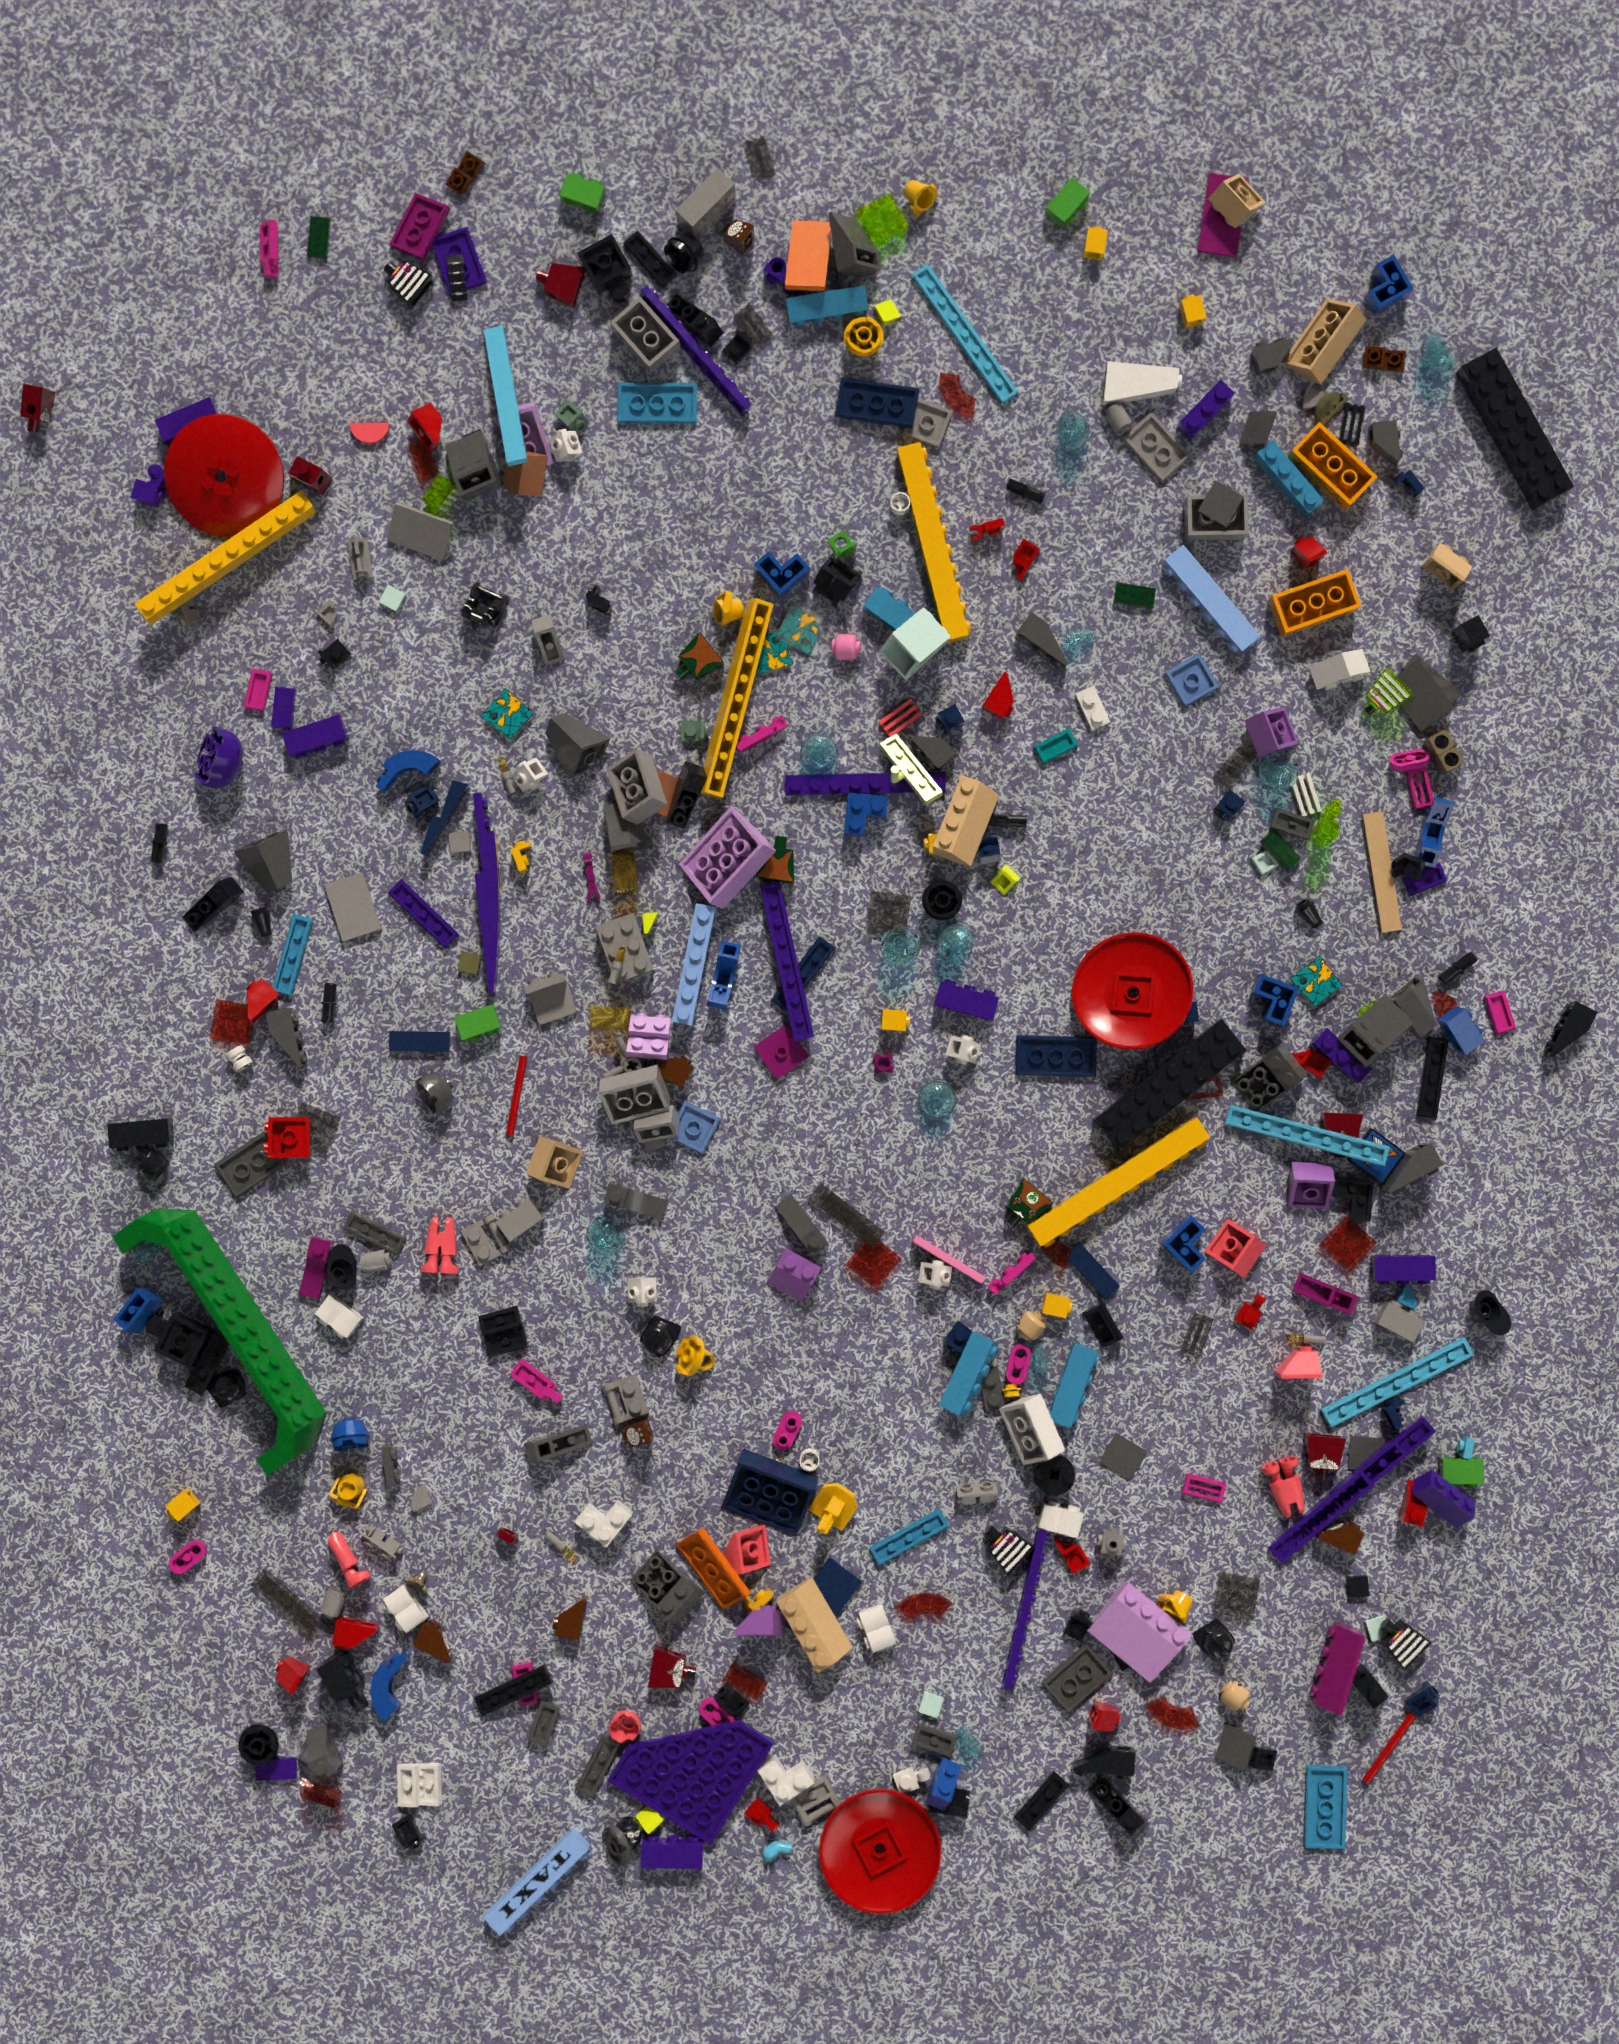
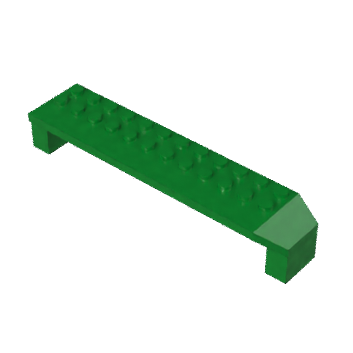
[112,1208,327,1476]

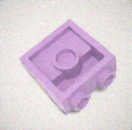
[626,1013,671,1060]

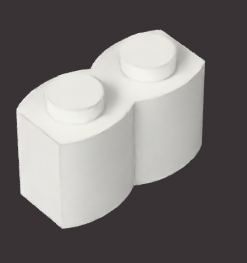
[315,1293,364,1338]
[1037,1500,1084,1538]
[383,1583,429,1633]
[857,1603,896,1653]

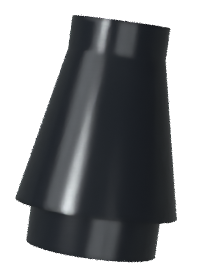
[1295,898,1323,929]
[250,907,272,937]

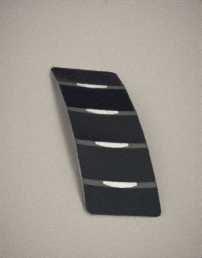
[447,255,467,302]

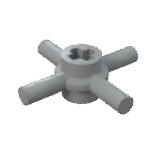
[604,1036,650,1078]

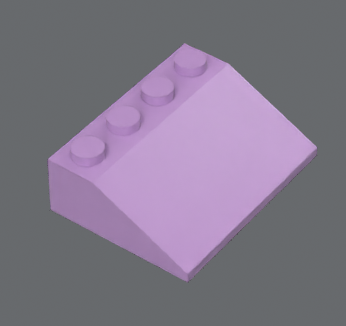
[679,806,776,909]
[1086,1582,1192,1683]

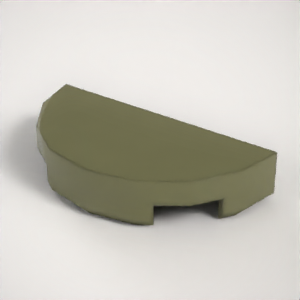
[1315,392,1349,426]

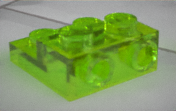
[855,193,909,247]
[1309,798,1342,848]

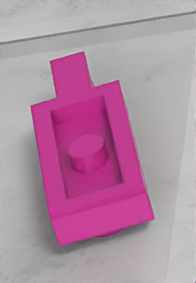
[259,219,279,279]
[736,715,788,753]
[987,1252,1036,1295]
[510,1358,563,1403]

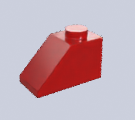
[407,403,442,454]
[1291,537,1327,570]
[982,671,1014,721]
[246,978,279,1028]
[1398,1479,1428,1527]
[332,1617,380,1650]
[275,1656,310,1694]
[1088,1700,1121,1731]

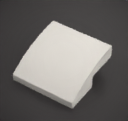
[397,1763,442,1807]

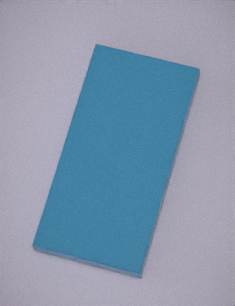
[617,382,697,424]
[1304,1764,1348,1849]

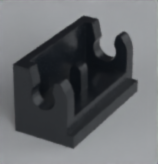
[1082,1301,1124,1348]
[926,1784,970,1818]

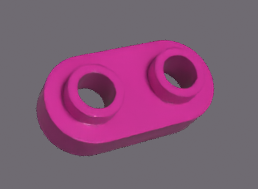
[1389,749,1430,773]
[1006,1344,1031,1384]
[773,1411,802,1450]
[169,1539,207,1574]
[699,1697,735,1726]

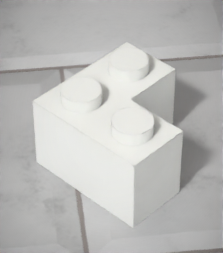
[1309,649,1370,691]
[575,1499,633,1547]
[758,1754,814,1806]

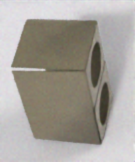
[1423,729,1465,775]

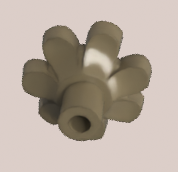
[404,1572,428,1594]

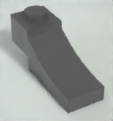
[603,1183,668,1220]

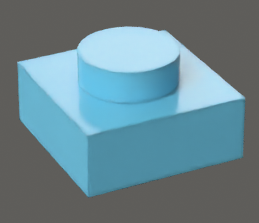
[1456,1436,1475,1459]

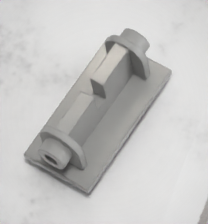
[348,536,373,580]
[177,598,201,632]
[956,1481,998,1505]
[361,1525,403,1561]

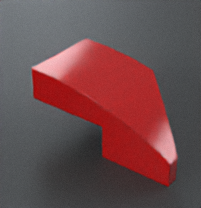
[1013,538,1040,581]
[1292,1049,1332,1079]
[1054,1539,1091,1574]

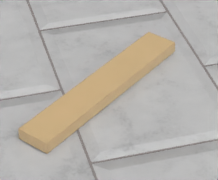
[1362,811,1402,933]

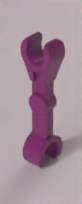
[583,852,601,903]

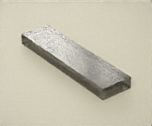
[809,1183,885,1248]
[251,1568,326,1638]

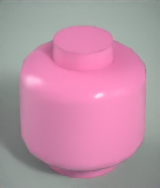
[832,634,862,660]

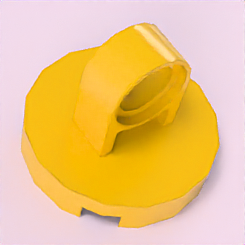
[675,1335,715,1376]

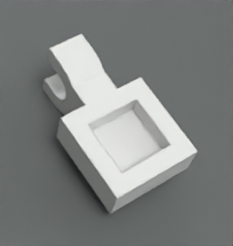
[893,1767,930,1794]

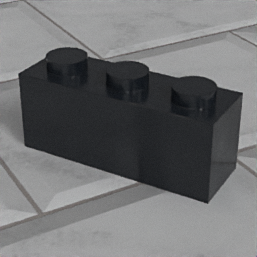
[107,1118,174,1152]

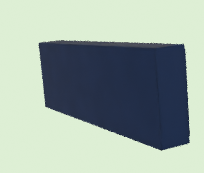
[389,1031,450,1052]
[1064,1241,1120,1300]

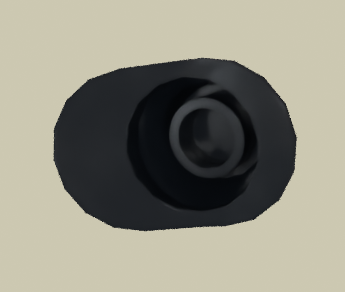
[324,1244,357,1291]
[1470,1290,1511,1335]
[640,1315,681,1357]
[207,1369,247,1408]
[1193,1618,1235,1661]

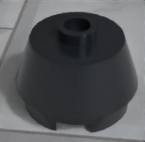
[664,233,704,274]
[922,880,962,920]
[238,1724,279,1765]

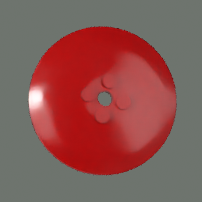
[164,414,284,537]
[1072,932,1194,1050]
[819,1789,941,1914]

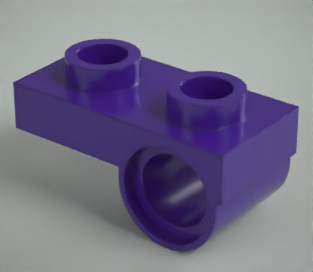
[763,257,801,296]

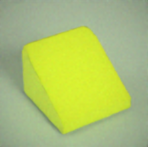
[874,300,901,326]
[990,865,1020,895]
[642,912,659,935]
[635,1805,664,1834]

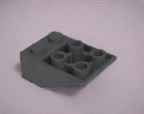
[829,212,881,278]
[445,430,503,501]
[1337,994,1414,1067]
[1231,1042,1307,1112]
[1379,1143,1444,1195]
[630,1549,705,1624]

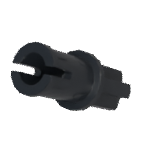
[1006,479,1046,504]
[988,813,1027,829]
[151,823,169,864]
[1439,952,1477,985]
[321,983,337,1023]

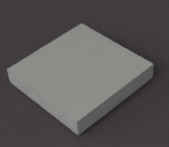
[902,398,953,449]

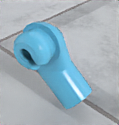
[763,1841,792,1862]

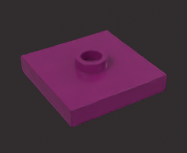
[754,1024,809,1079]

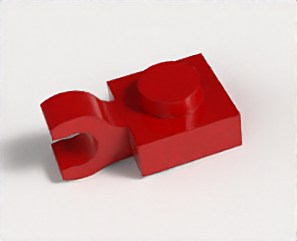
[969,518,1005,542]
[1234,1293,1266,1330]
[744,1797,780,1832]

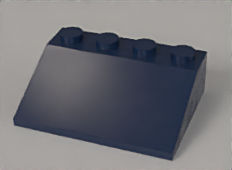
[721,1448,819,1536]

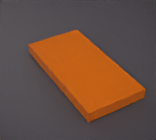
[785,221,832,291]
[675,1527,751,1610]

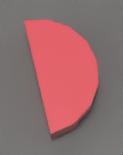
[349,423,390,444]

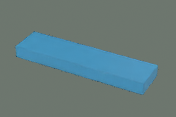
[272,914,313,997]
[869,1508,949,1566]

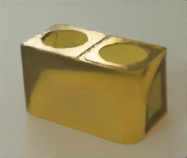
[612,852,639,895]
[590,1006,632,1030]

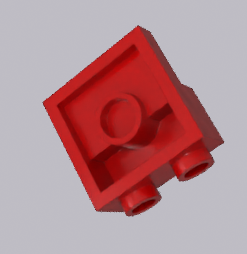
[264,1117,310,1159]

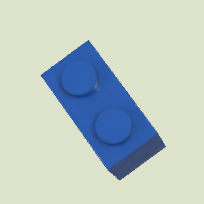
[1437,1006,1485,1055]
[113,1288,164,1334]
[925,1757,962,1811]

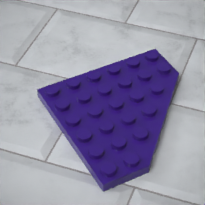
[607,1720,775,1845]

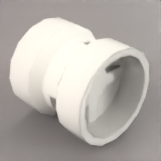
[890,492,910,516]
[225,1045,253,1073]
[800,1448,820,1471]

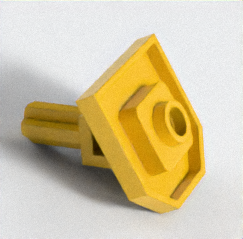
[808,1483,858,1535]

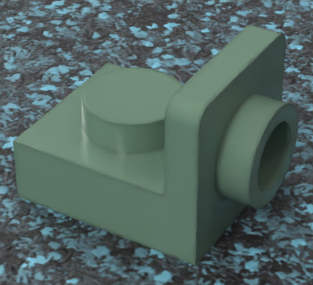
[554,400,589,435]
[681,719,709,742]

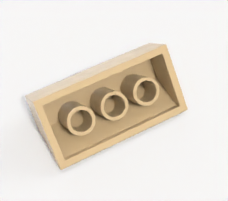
[1282,298,1366,384]
[933,775,999,867]
[777,1577,853,1673]

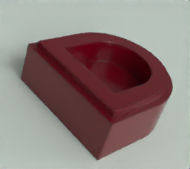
[496,1527,519,1545]

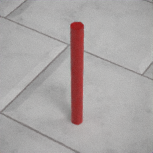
[506,1055,528,1136]
[1363,1713,1416,1784]

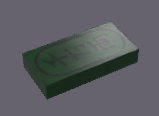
[307,216,331,259]
[1113,582,1156,609]
[1260,829,1301,872]

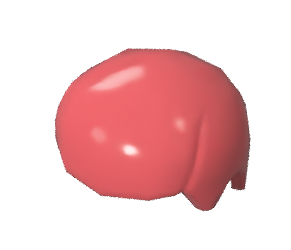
[609,1710,641,1743]

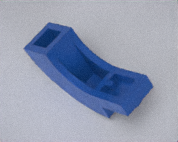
[376,750,441,793]
[1415,797,1454,868]
[706,941,741,1010]
[371,1651,410,1722]

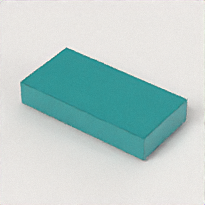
[1034,728,1078,764]

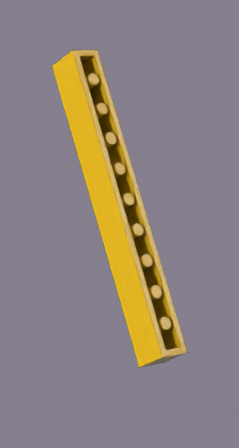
[897,442,971,644]
[134,490,316,626]
[700,598,774,798]
[1026,1117,1210,1248]

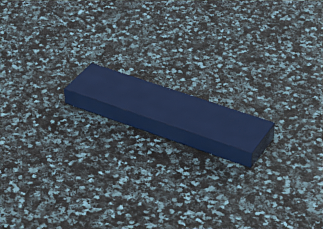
[771,936,835,1012]

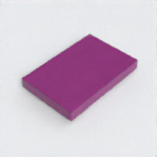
[389,192,451,262]

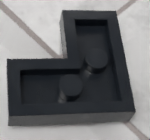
[1331,1176,1374,1222]

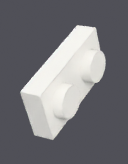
[1075,686,1110,731]

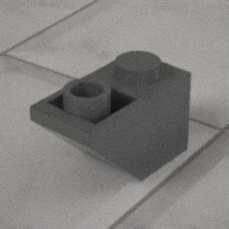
[1251,337,1294,376]
[1368,420,1403,465]
[911,736,956,771]

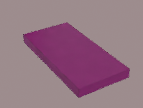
[1197,173,1248,258]

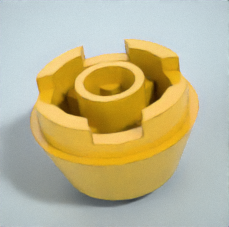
[844,317,884,357]

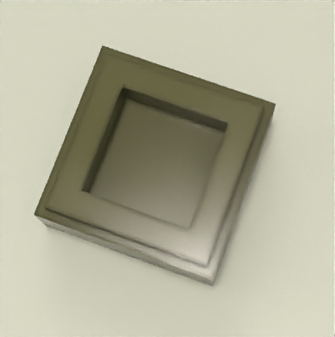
[457,951,482,975]

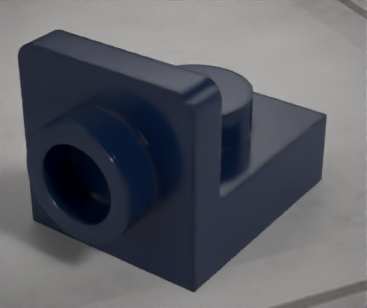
[1391,470,1425,497]
[405,784,440,818]
[1214,789,1245,821]
[979,833,1001,865]
[944,1320,974,1353]
[1381,1397,1405,1431]
[1405,1681,1439,1717]

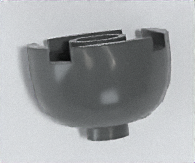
[415,1073,453,1114]

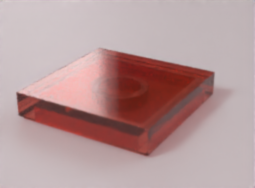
[209,999,254,1045]
[1319,1215,1377,1272]
[845,1233,901,1290]
[300,1779,342,1810]

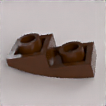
[445,151,485,196]
[1363,346,1406,373]

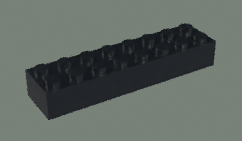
[1456,347,1574,511]
[1093,1019,1247,1151]

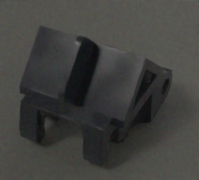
[812,553,863,608]
[460,582,510,631]

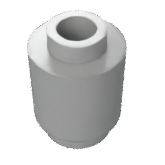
[1105,403,1132,435]
[360,1249,392,1273]
[320,1587,346,1620]

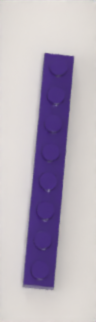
[640,285,751,418]
[785,771,946,796]
[760,881,815,1042]
[1002,1526,1049,1690]

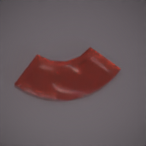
[939,372,976,419]
[1041,1236,1072,1269]
[895,1592,952,1621]
[1146,1696,1200,1730]

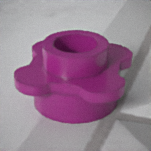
[873,1053,894,1074]

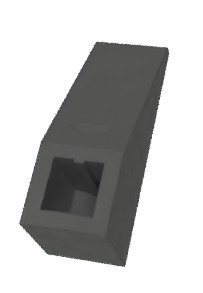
[1016,612,1068,669]
[265,1007,307,1067]

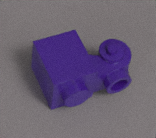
[130,464,165,508]

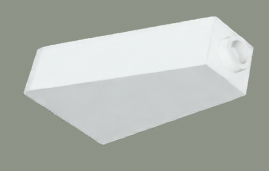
[1102,361,1182,406]

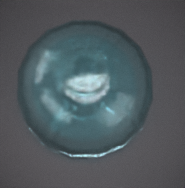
[1419,332,1456,373]
[1055,410,1091,452]
[799,733,839,774]
[1258,761,1299,793]
[936,924,976,964]
[880,928,921,967]
[917,1080,957,1120]
[586,1214,626,1255]

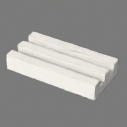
[1289,773,1322,816]

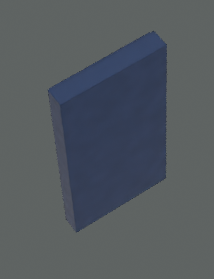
[834,377,920,429]
[1015,1035,1097,1077]
[785,1556,862,1632]

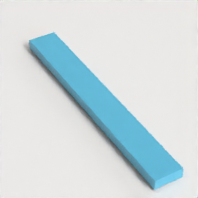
[911,264,1019,405]
[484,325,528,467]
[1225,1105,1390,1166]
[1320,1337,1474,1428]

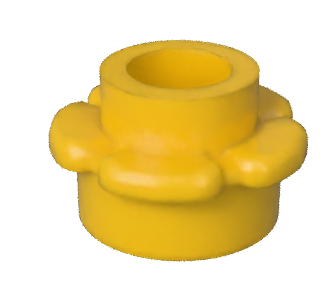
[1002,1384,1021,1399]

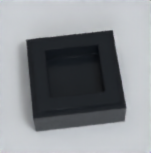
[1346,1575,1370,1598]

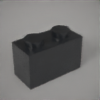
[1451,615,1490,653]

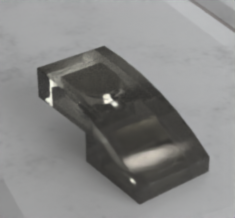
[1213,743,1257,789]

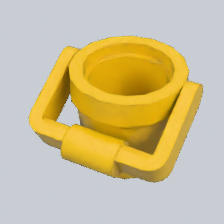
[903,180,938,218]
[713,591,744,626]
[329,1473,368,1509]
[1156,1590,1193,1624]

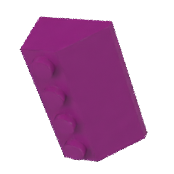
[1309,1622,1366,1716]

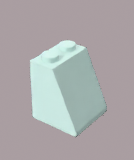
[879,607,951,680]

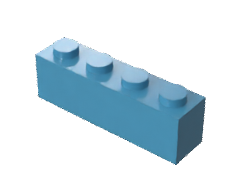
[785,285,869,326]
[1253,440,1324,519]
[863,586,918,631]
[939,1331,999,1417]
[1049,1342,1099,1429]

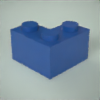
[1364,255,1414,316]
[754,551,810,599]
[844,793,888,837]
[1250,974,1299,1027]
[1160,1215,1206,1273]

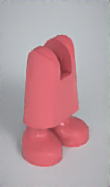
[420,1217,459,1274]
[1261,1456,1305,1518]
[328,1532,371,1590]

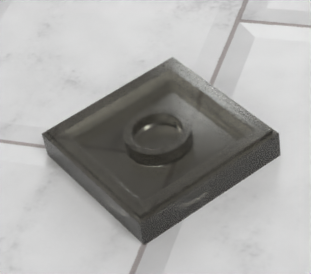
[866,891,911,936]
[297,1103,340,1154]
[1212,1572,1260,1620]

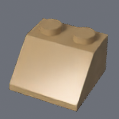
[1208,174,1266,228]
[1422,543,1472,590]
[526,1136,583,1189]

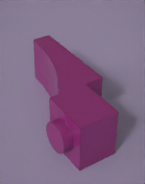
[299,1236,334,1299]
[1293,1273,1361,1316]

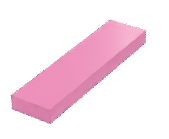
[912,1235,986,1284]

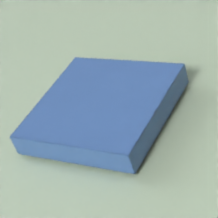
[1164,653,1219,708]
[670,1101,721,1154]

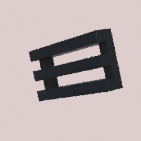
[1338,402,1366,446]

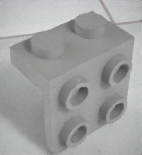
[524,971,577,1024]

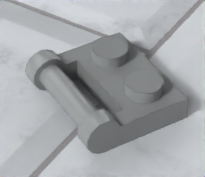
[461,1214,512,1266]
[601,1374,649,1424]
[791,1774,841,1827]

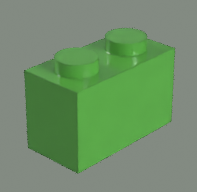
[559,173,606,215]
[1045,177,1090,229]
[454,1004,502,1043]
[1438,1457,1484,1488]

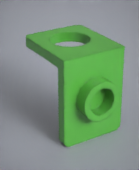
[828,530,857,560]

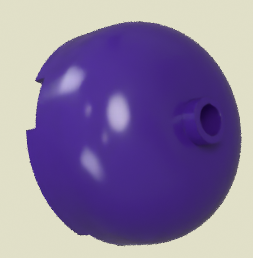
[194,726,243,788]

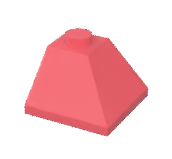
[1274,1346,1322,1379]
[723,1525,771,1574]

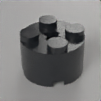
[1033,1453,1075,1496]

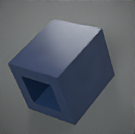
[936,704,965,734]

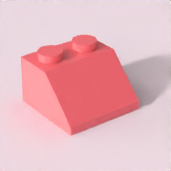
[1205,1219,1267,1278]

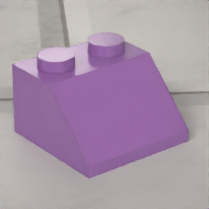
[1245,706,1299,758]
[1288,1162,1335,1209]
[767,1247,822,1302]
[734,1606,785,1636]

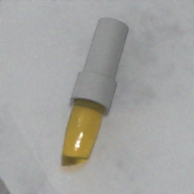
[498,757,517,795]
[608,946,626,984]
[1286,1333,1326,1344]
[544,1531,577,1560]

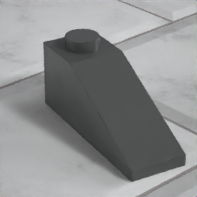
[775,1195,828,1255]
[524,1424,592,1463]

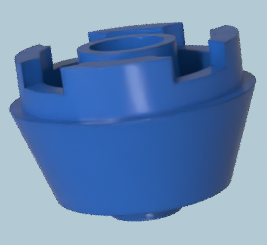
[329,1418,370,1452]

